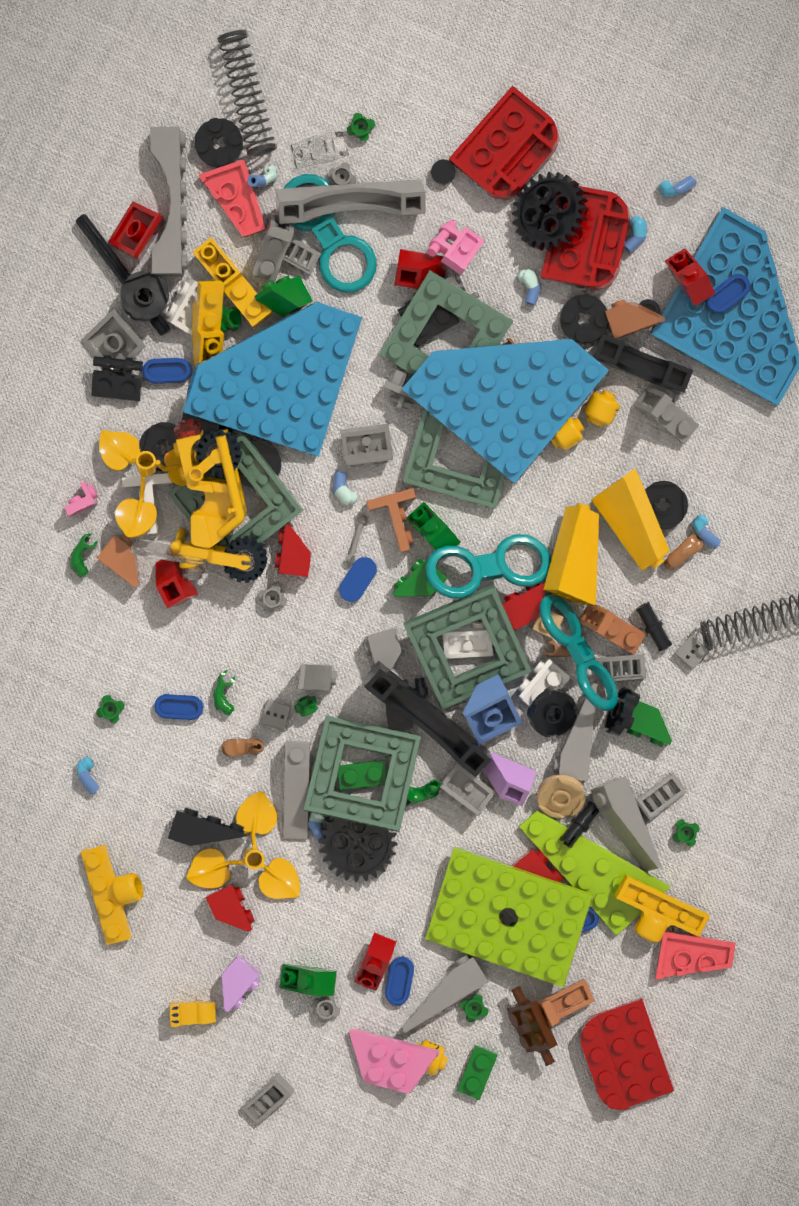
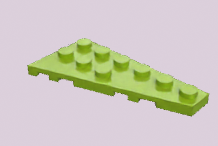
[519,810,671,935]

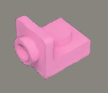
[64,481,98,517]

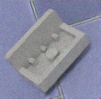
[340,424,393,467]
[440,763,496,817]

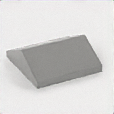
[81,309,146,373]

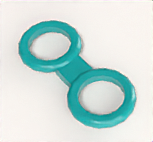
[283,174,377,293]
[425,534,551,598]
[539,595,618,711]

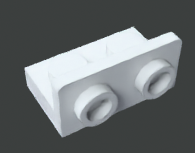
[164,277,198,336]
[443,619,493,659]
[517,659,571,706]

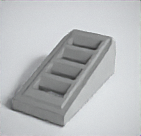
[283,237,321,275]
[594,654,646,682]
[635,772,687,822]
[240,1073,294,1126]

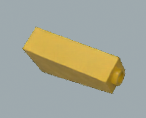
[591,469,670,571]
[543,503,599,605]

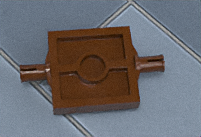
[507,986,558,1066]

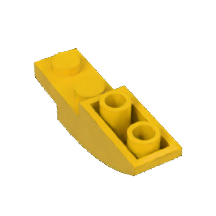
[193,237,273,329]
[192,281,224,369]

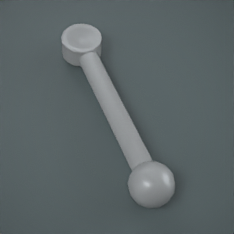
[346,515,367,565]

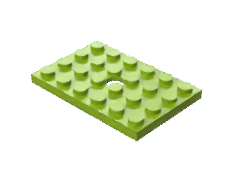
[425,846,594,987]

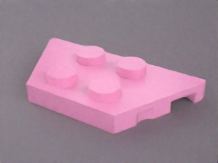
[349,1028,440,1094]

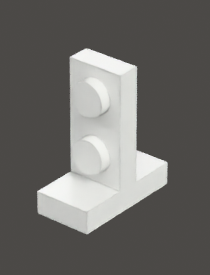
[122,473,173,535]

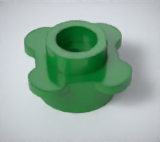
[347,113,375,142]
[221,307,241,331]
[96,695,125,723]
[294,695,318,717]
[672,819,700,847]
[460,994,488,1022]

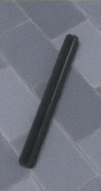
[75,214,170,336]

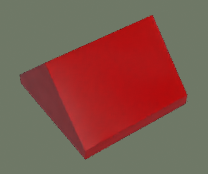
[108,201,165,262]

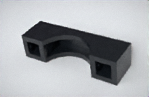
[593,334,693,395]

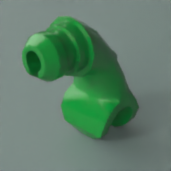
[70,533,98,578]
[213,670,235,716]
[406,780,440,806]

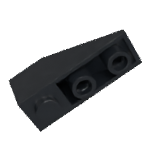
[168,807,250,846]

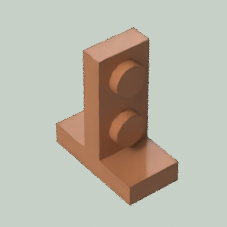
[366,488,416,553]
[579,604,646,655]
[533,979,595,1026]

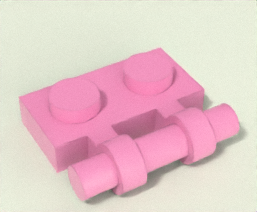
[427,220,485,275]

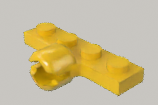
[80,844,144,945]
[614,874,710,943]

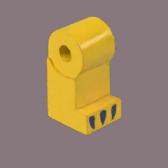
[170,1001,216,1027]

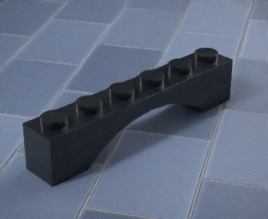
[363,661,492,777]

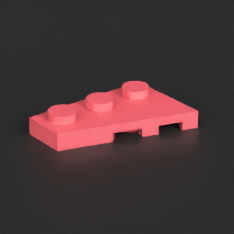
[198,159,267,237]
[655,931,736,980]

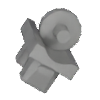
[383,369,414,413]

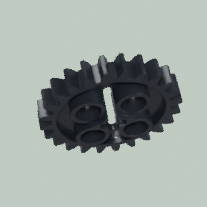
[511,172,589,252]
[318,817,398,882]

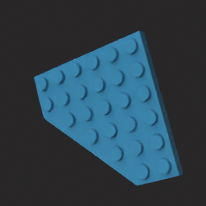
[650,207,799,406]
[181,302,362,457]
[402,339,609,484]

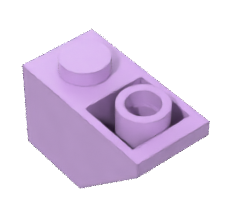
[483,753,537,806]
[222,954,261,1012]

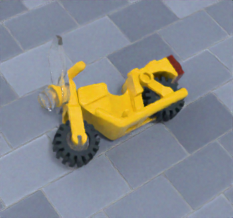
[130,418,268,583]

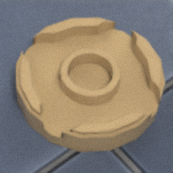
[537,775,585,818]

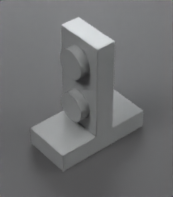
[252,213,294,282]
[633,386,699,444]

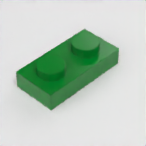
[338,760,387,790]
[457,1044,498,1100]

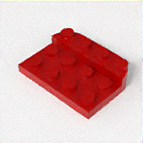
[449,85,560,201]
[541,186,630,290]
[579,998,674,1110]

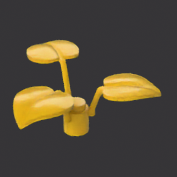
[99,430,197,538]
[186,791,300,899]

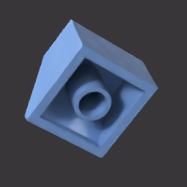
[463,674,522,745]

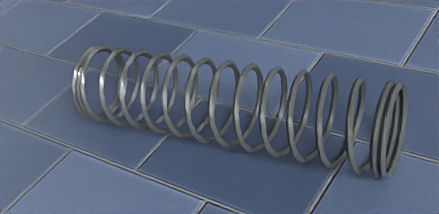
[217,30,277,156]
[700,593,799,651]

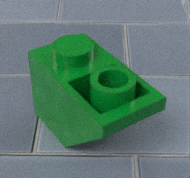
[254,275,313,317]
[406,502,461,550]
[393,558,447,597]
[627,701,672,747]
[280,964,337,996]

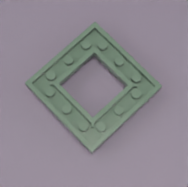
[379,270,513,375]
[402,409,506,509]
[168,433,304,546]
[403,584,532,710]
[304,715,421,832]

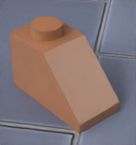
[605,299,665,339]
[97,534,140,588]

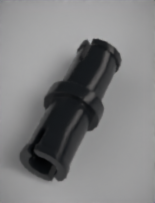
[636,602,672,652]
[559,801,600,848]

